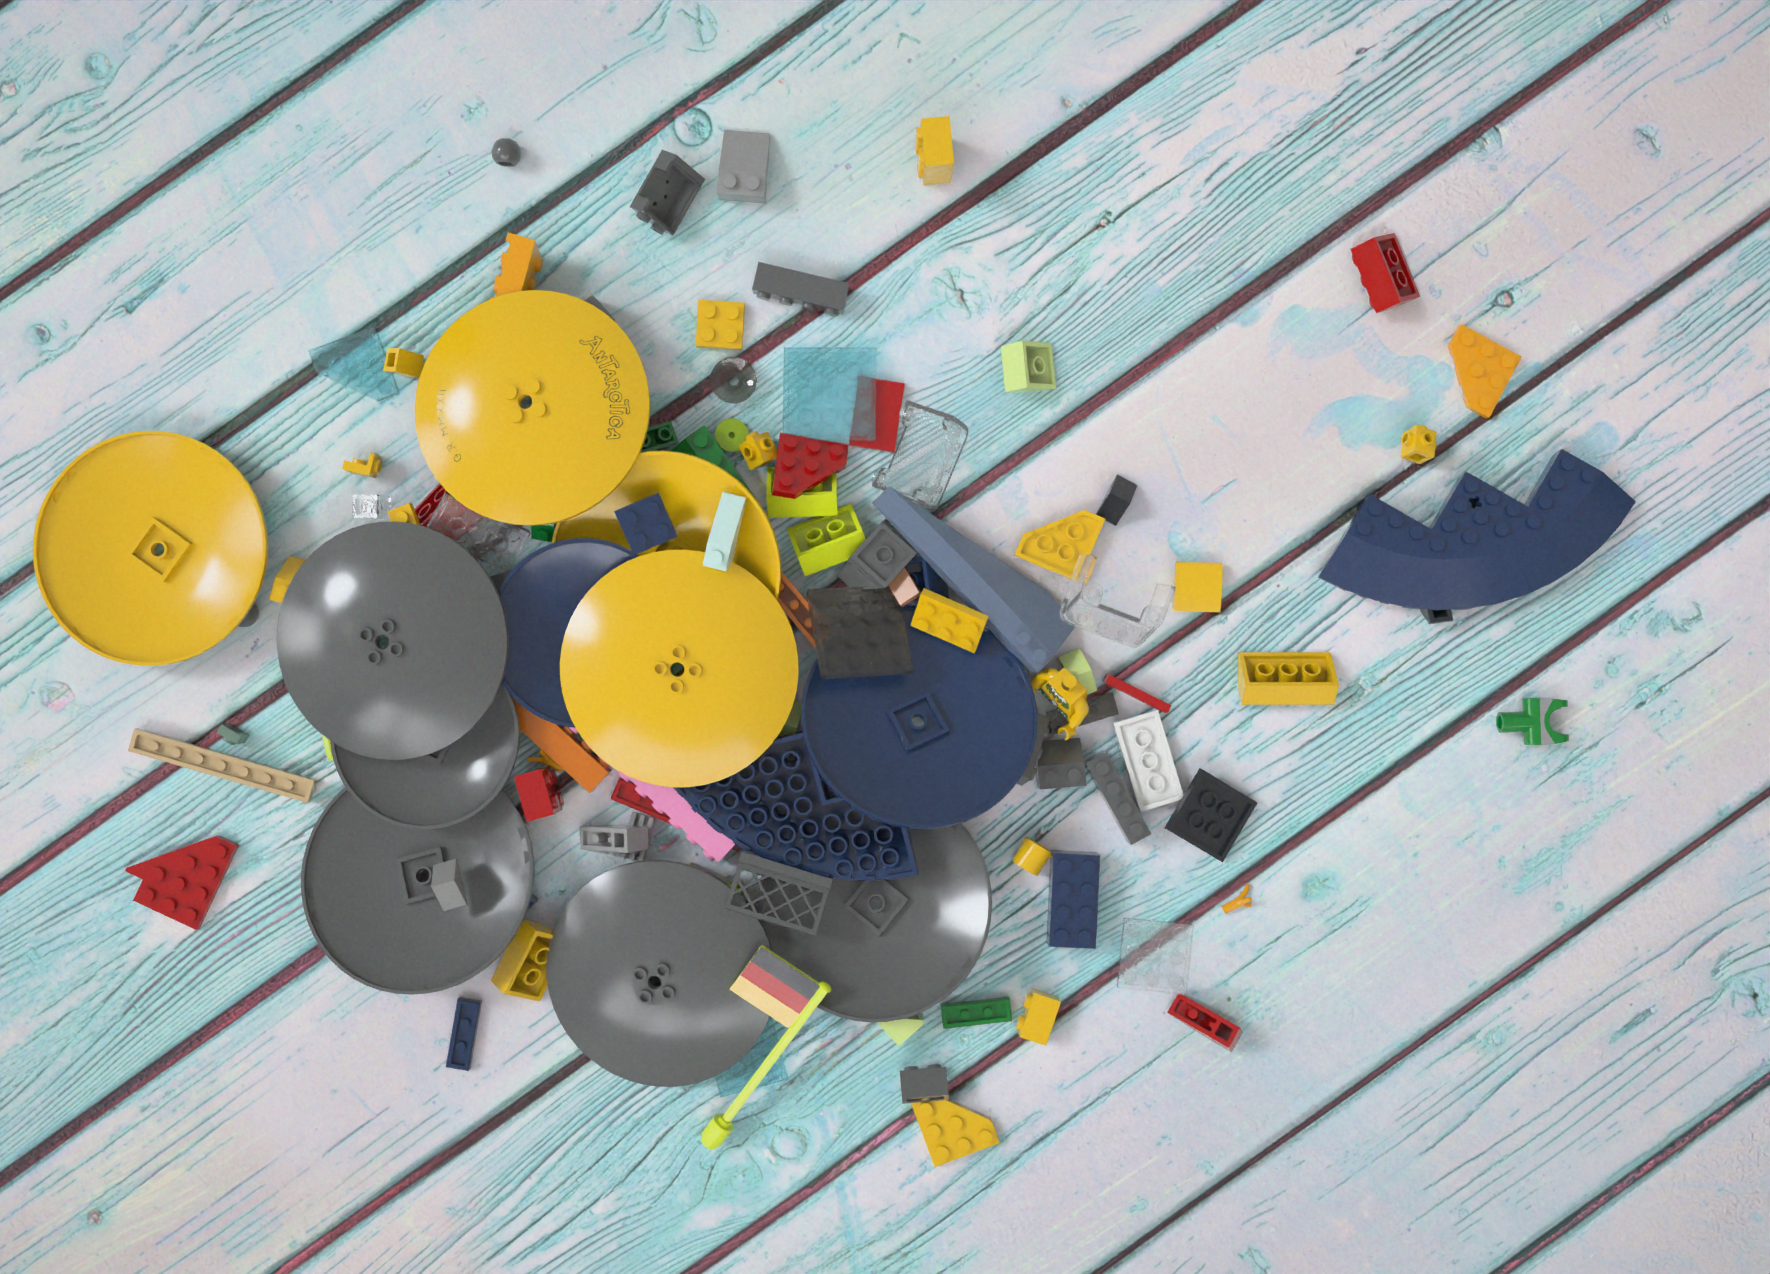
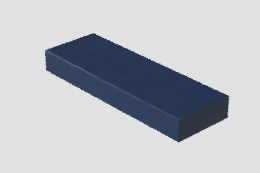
[446,997,482,1071]

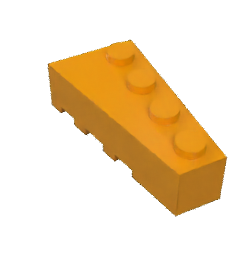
[490,232,544,299]

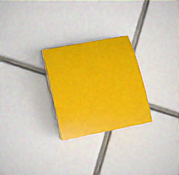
[1173,561,1223,612]

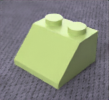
[1001,341,1056,393]

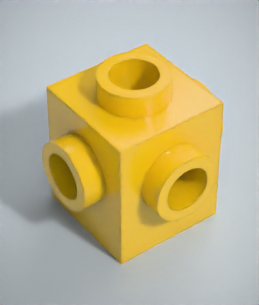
[1401,425,1437,464]
[739,431,777,471]

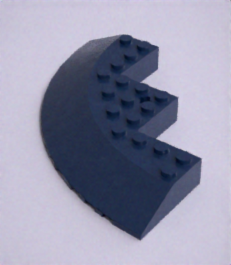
[1318,449,1636,611]
[673,731,919,881]

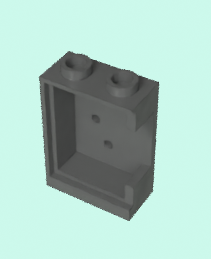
[630,150,705,235]

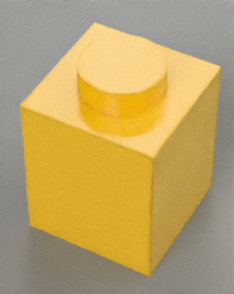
[383,348,424,378]

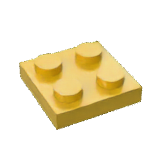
[695,300,745,350]

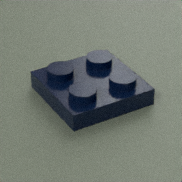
[614,492,678,555]

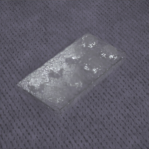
[426,493,531,571]

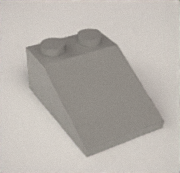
[717,130,770,203]

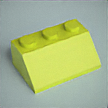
[766,466,838,518]
[787,504,866,577]

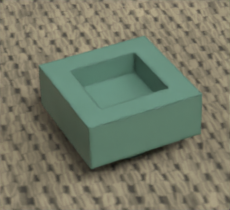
[217,723,249,745]

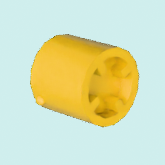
[1012,837,1052,876]

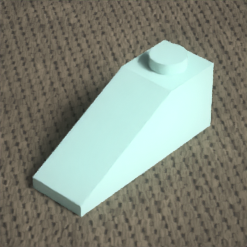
[703,491,747,571]

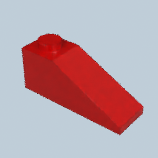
[1167,992,1243,1052]

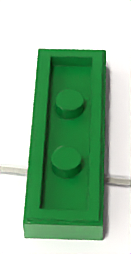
[940,997,1012,1029]

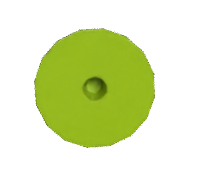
[715,418,749,452]

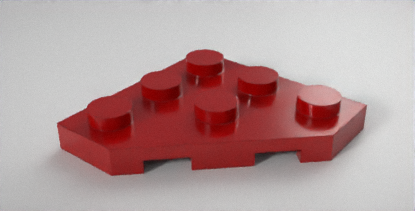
[772,432,849,499]

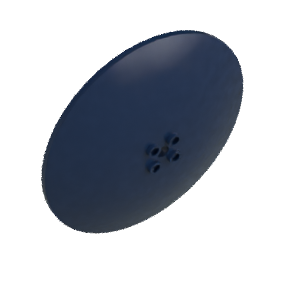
[801,606,1038,829]

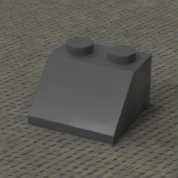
[1035,738,1087,790]

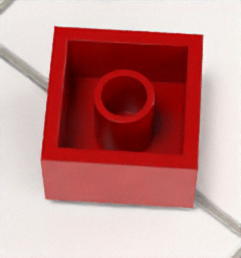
[514,766,564,822]

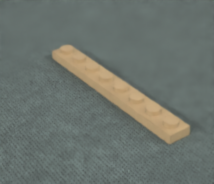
[128,728,317,803]

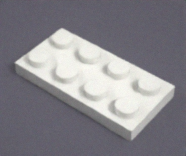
[1113,709,1184,812]

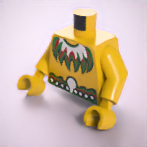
[1030,668,1089,740]

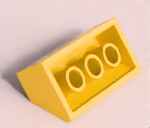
[1238,652,1339,705]

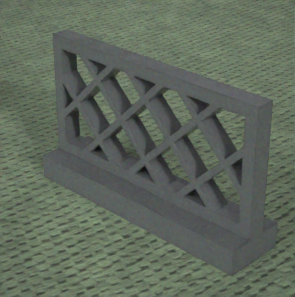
[724,852,833,936]

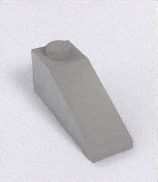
[580,825,649,853]

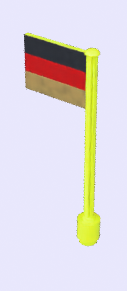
[701,945,831,1150]

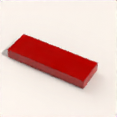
[1103,674,1172,713]

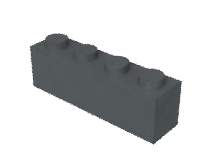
[752,262,850,317]
[1084,750,1151,845]

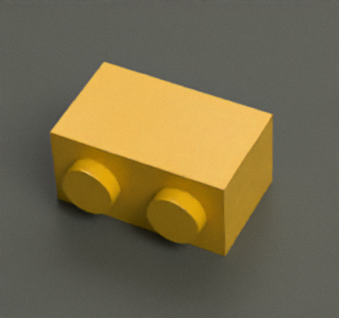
[1016,988,1061,1046]

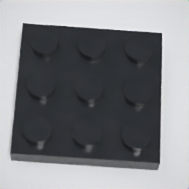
[1164,768,1257,862]

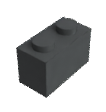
[900,1064,949,1104]

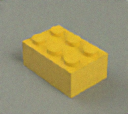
[915,116,954,185]

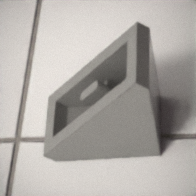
[431,859,468,911]

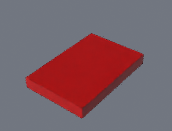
[849,376,905,453]

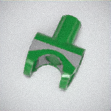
[1496,698,1569,745]

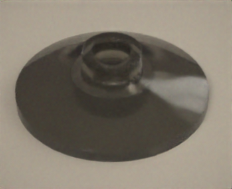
[710,357,757,404]

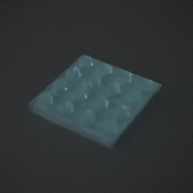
[783,347,877,441]

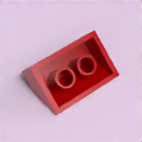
[1350,233,1420,313]

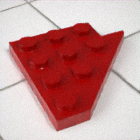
[125,835,239,930]

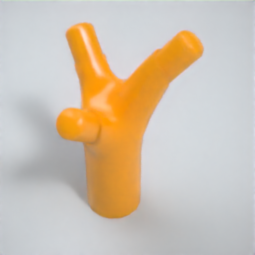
[527,749,563,773]
[1221,884,1252,914]

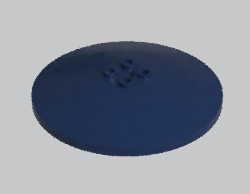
[498,538,639,728]

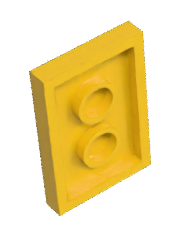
[910,588,989,653]

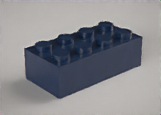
[1046,850,1100,949]

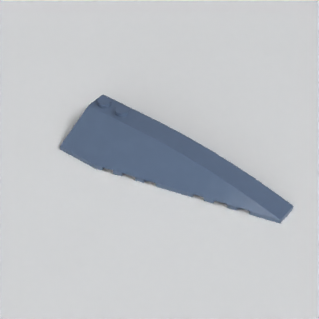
[872,486,1077,672]

